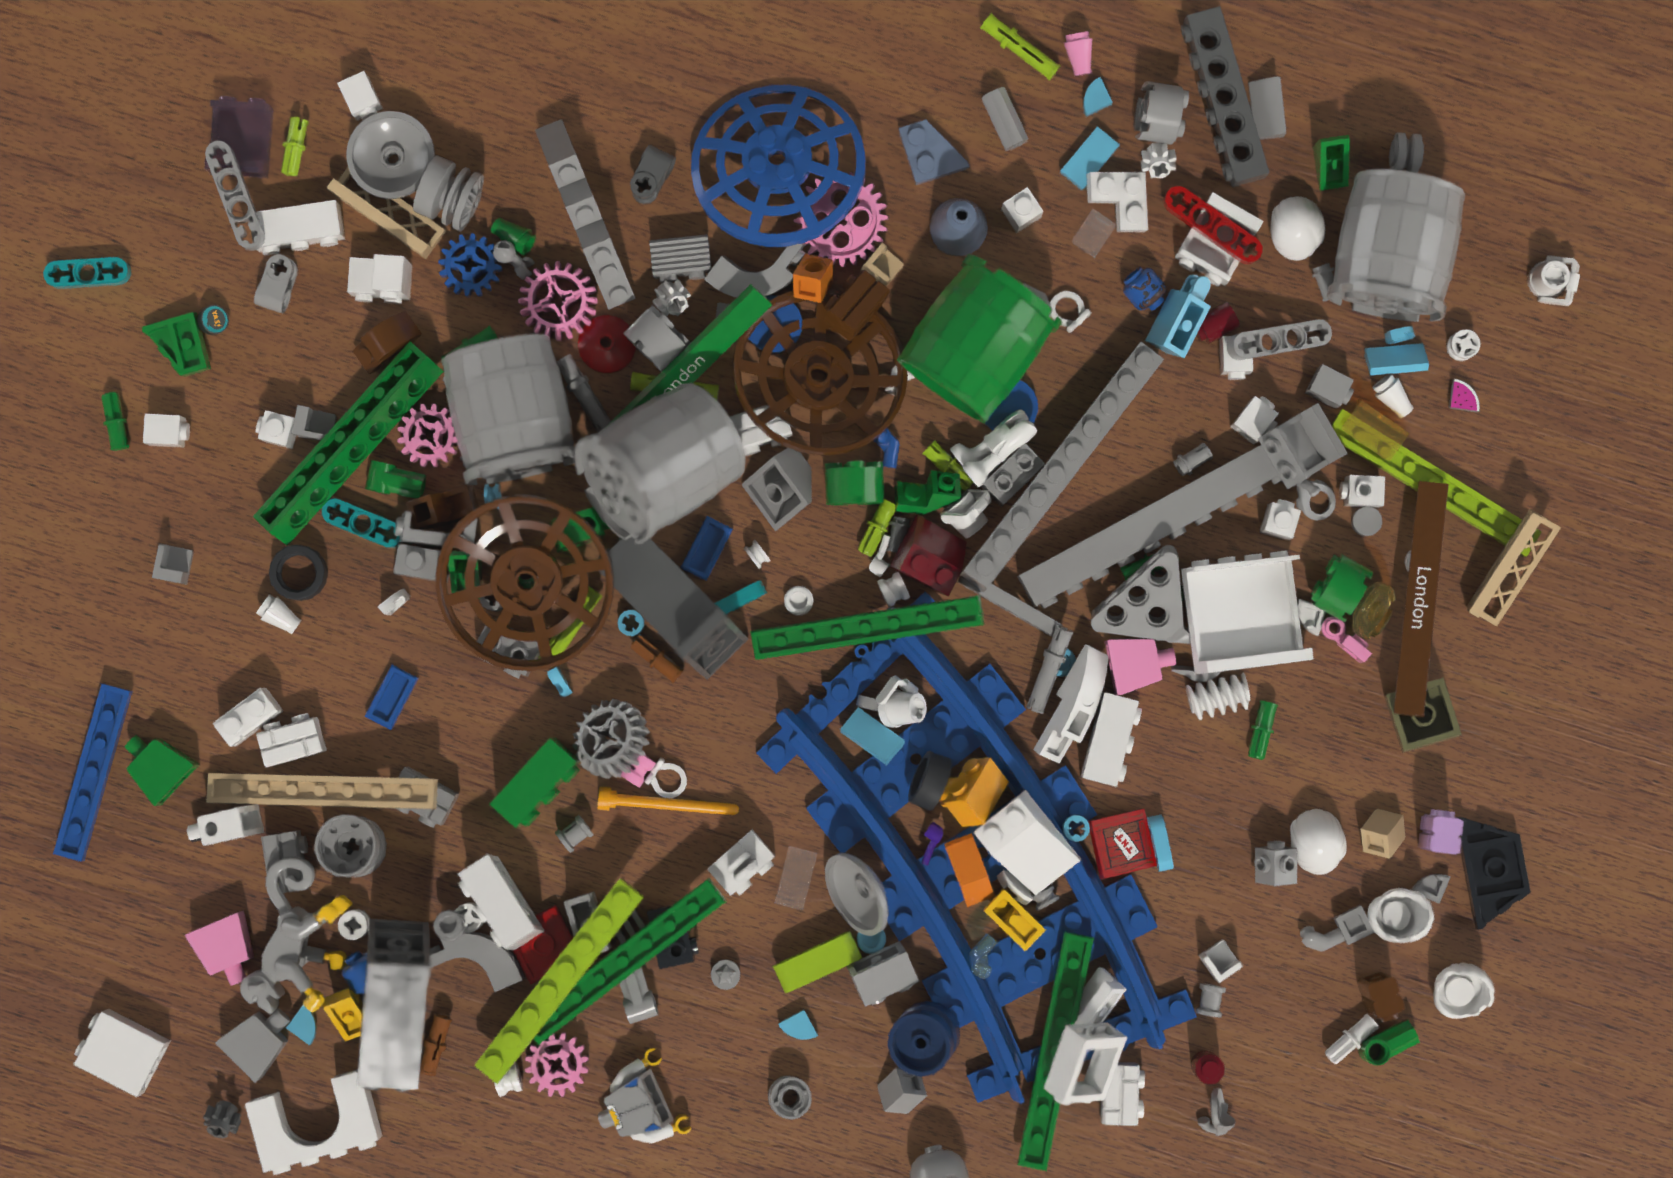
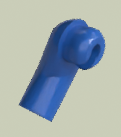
[873,428,900,468]

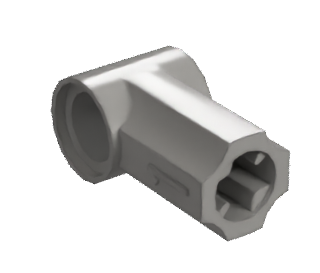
[619,967,659,1024]

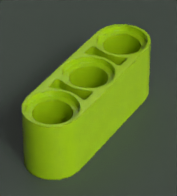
[773,931,862,993]

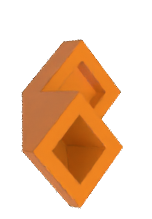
[944,833,995,907]

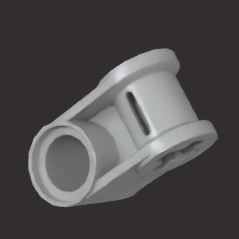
[254,254,298,314]

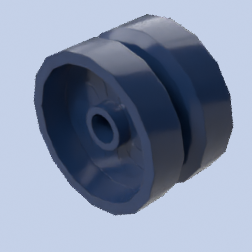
[888,1001,961,1077]

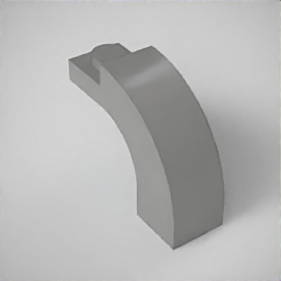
[704,243,806,297]
[430,932,525,992]

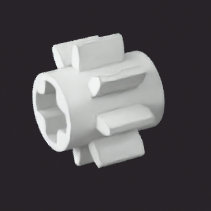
[1141,143,1177,178]
[653,280,691,317]

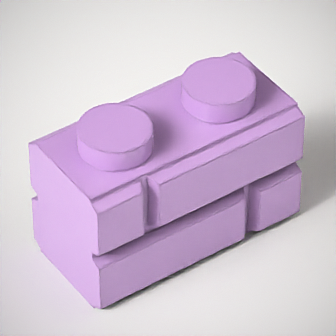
[1418,809,1463,855]

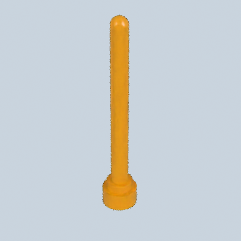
[598,786,739,815]

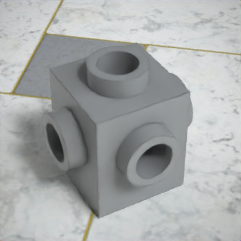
[1254,841,1298,886]

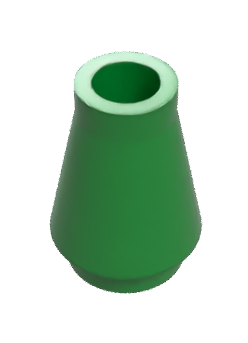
[491,217,536,256]

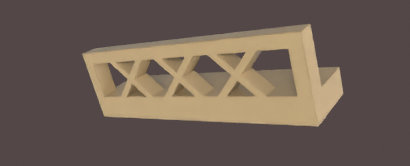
[327,167,446,259]
[1466,509,1561,626]

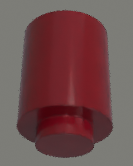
[1196,302,1240,344]
[1191,1050,1225,1084]

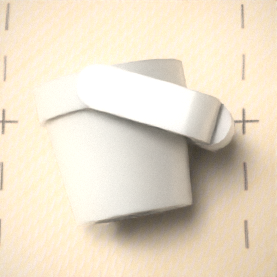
[1528,256,1580,306]
[940,489,991,539]
[876,676,927,728]

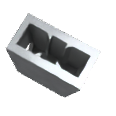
[393,544,450,583]
[215,1008,290,1083]

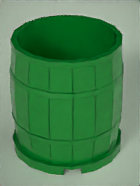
[897,254,1062,424]

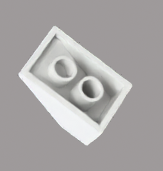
[973,790,1081,895]

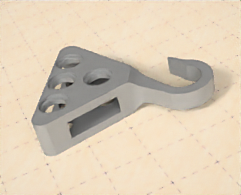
[1091,545,1221,682]

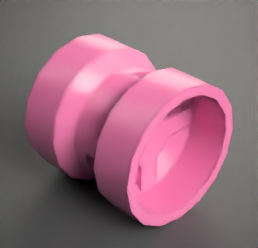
[621,755,656,788]

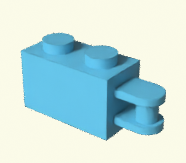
[1145,274,1211,358]

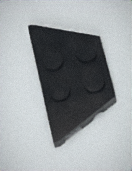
[1455,817,1531,930]

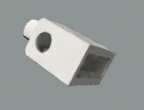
[187,804,264,846]

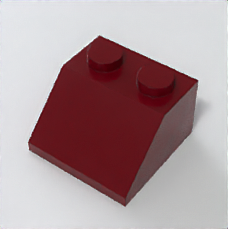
[889,514,967,596]

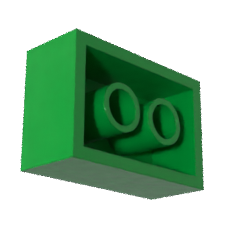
[490,738,581,828]

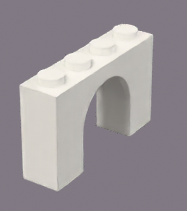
[245,1069,383,1175]

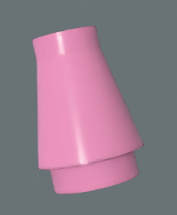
[1064,32,1092,76]

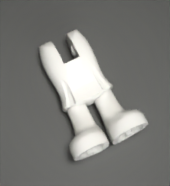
[950,409,1037,487]

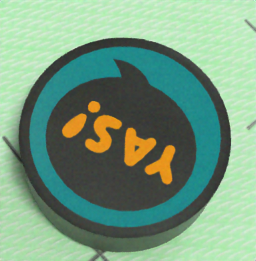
[197,305,229,335]

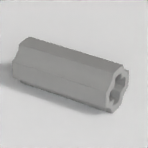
[982,87,1028,151]

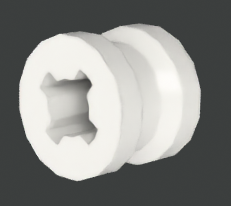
[1446,329,1481,361]
[877,572,910,607]
[455,902,483,933]
[338,909,370,940]
[494,1062,523,1097]

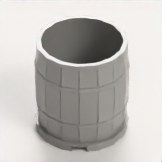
[1327,169,1466,322]
[441,334,575,485]
[574,383,745,544]

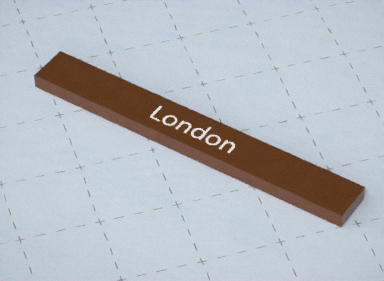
[1393,481,1449,717]

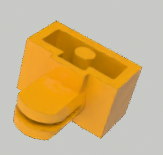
[939,757,1009,827]

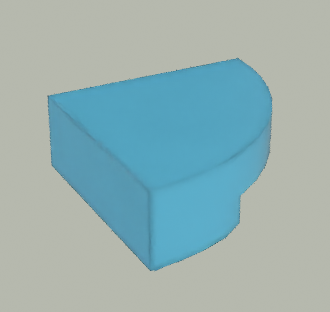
[1083,77,1113,117]
[1384,326,1415,345]
[547,667,573,698]
[286,1005,316,1046]
[778,1009,818,1040]

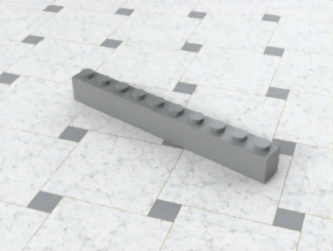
[960,342,1164,593]
[1018,445,1282,609]

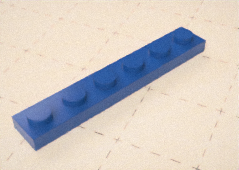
[53,684,133,862]

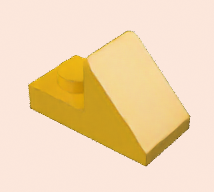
[983,889,1046,951]
[322,988,363,1042]

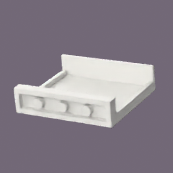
[1181,550,1314,675]

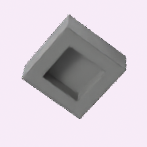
[1334,905,1374,945]

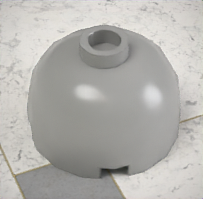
[909,1145,969,1178]

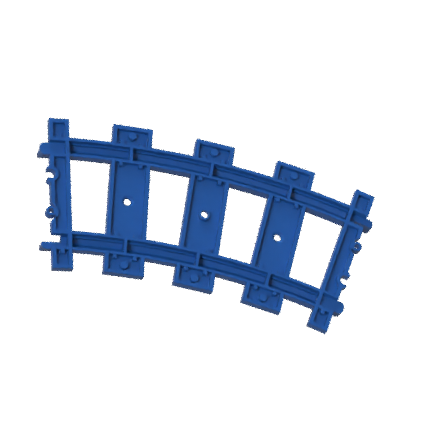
[756,591,1197,1103]

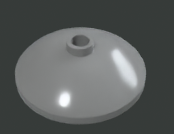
[346,111,435,199]
[825,853,888,936]

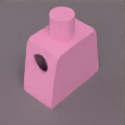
[1104,639,1176,696]
[185,911,254,986]

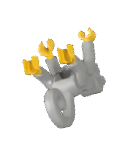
[240,856,353,1015]

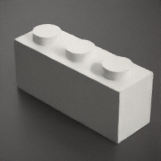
[250,200,345,255]
[1080,692,1142,787]

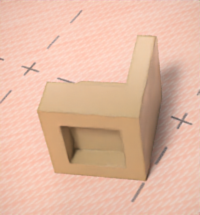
[860,242,904,287]
[1361,809,1405,859]

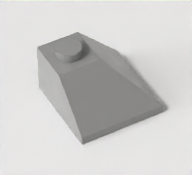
[741,448,812,531]

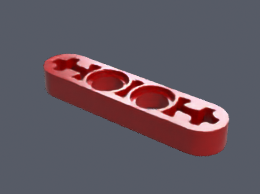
[1164,186,1263,265]

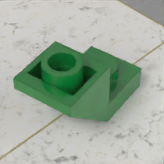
[894,470,961,515]

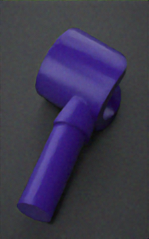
[921,822,943,866]

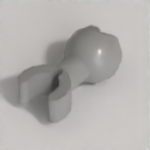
[493,240,535,280]

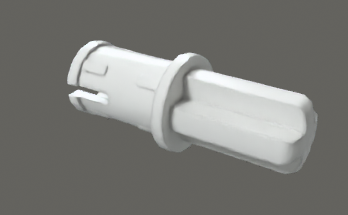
[1325,1014,1379,1064]

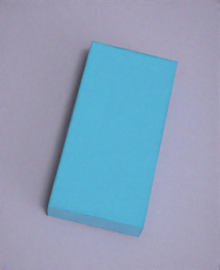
[1060,126,1120,190]
[1364,343,1429,376]
[840,707,905,765]

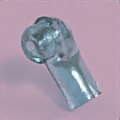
[970,933,998,979]

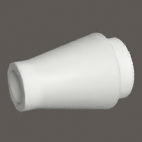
[1373,374,1414,418]
[256,594,302,634]

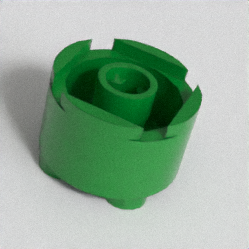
[825,461,884,505]
[1310,554,1374,622]

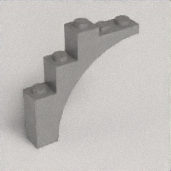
[535,119,636,309]

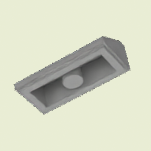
[1248,76,1286,140]

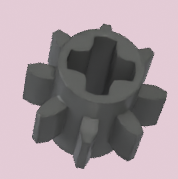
[203,1101,241,1138]

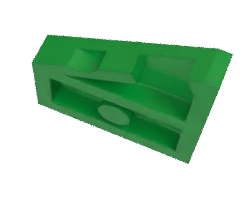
[141,312,211,377]

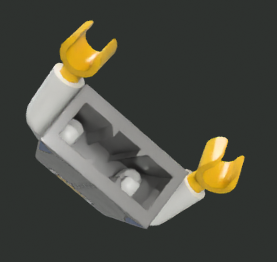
[598,1048,691,1144]

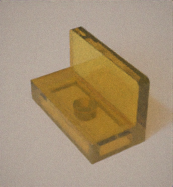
[1342,398,1410,461]

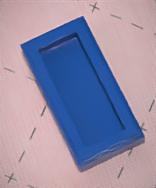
[680,516,733,581]
[364,665,419,730]

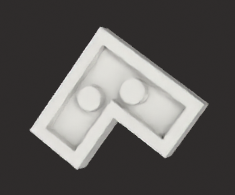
[1087,172,1148,232]

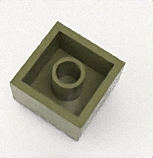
[1384,677,1462,753]

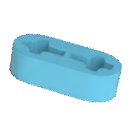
[1147,814,1174,872]

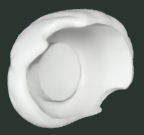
[1270,196,1325,261]
[1290,809,1347,875]
[1367,888,1434,943]
[1433,962,1495,1019]

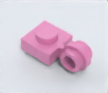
[1321,616,1372,663]

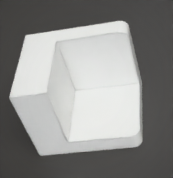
[1198,939,1243,983]

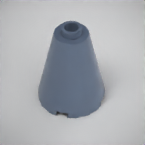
[930,198,988,256]

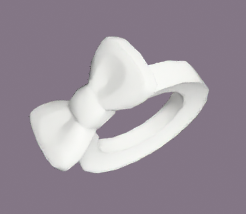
[1050,291,1091,333]
[644,757,687,798]

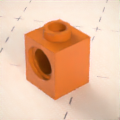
[793,254,833,303]

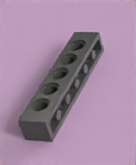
[1181,6,1270,187]

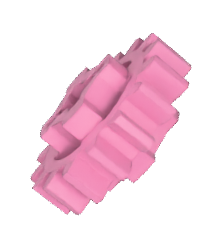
[397,404,457,467]
[525,1032,589,1097]

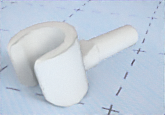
[869,534,891,577]

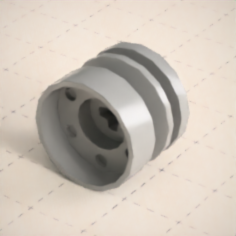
[413,155,484,232]
[314,815,387,877]

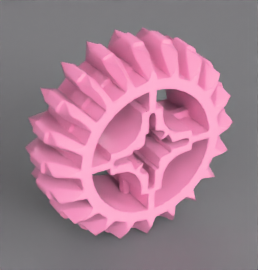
[518,261,598,341]

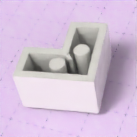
[347,254,412,304]

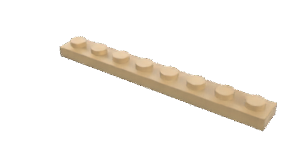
[206,773,438,809]

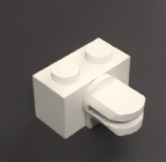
[707,829,775,896]

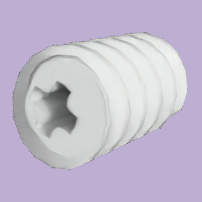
[1186,672,1250,721]

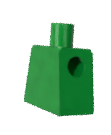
[549,507,610,553]
[124,735,199,806]

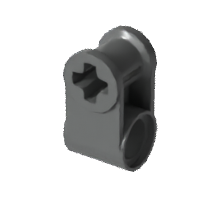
[630,145,676,204]

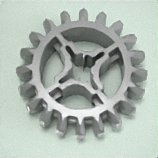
[572,699,650,779]

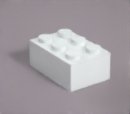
[458,854,545,950]

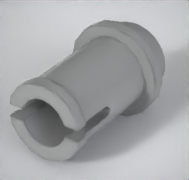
[1312,263,1335,302]
[1174,443,1213,476]

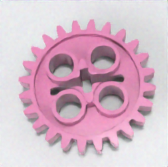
[794,172,889,267]

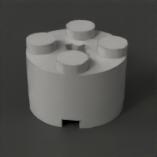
[1134,81,1189,145]
[623,305,691,372]

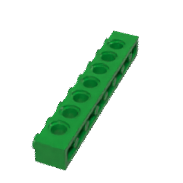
[253,342,444,546]

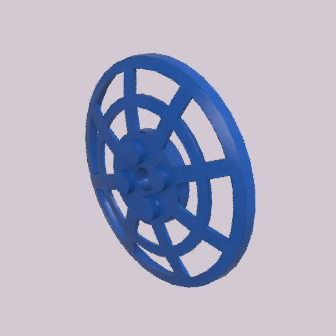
[691,85,866,247]

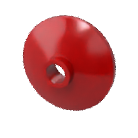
[578,315,636,373]

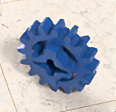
[438,233,503,298]

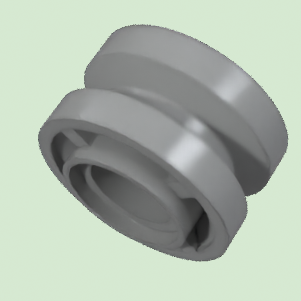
[1389,132,1424,173]
[768,1076,812,1119]

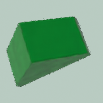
[1313,135,1350,191]
[448,551,482,599]

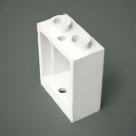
[1044,1023,1127,1105]

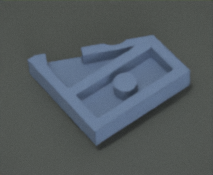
[898,120,969,185]

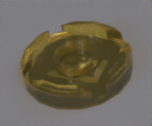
[1352,582,1396,640]

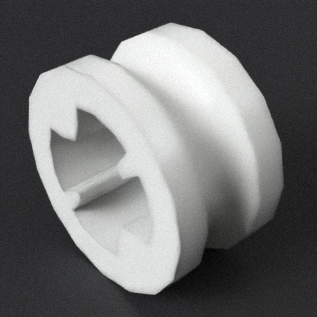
[743,540,771,569]

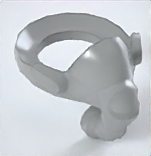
[1296,479,1336,521]
[1197,1088,1236,1136]

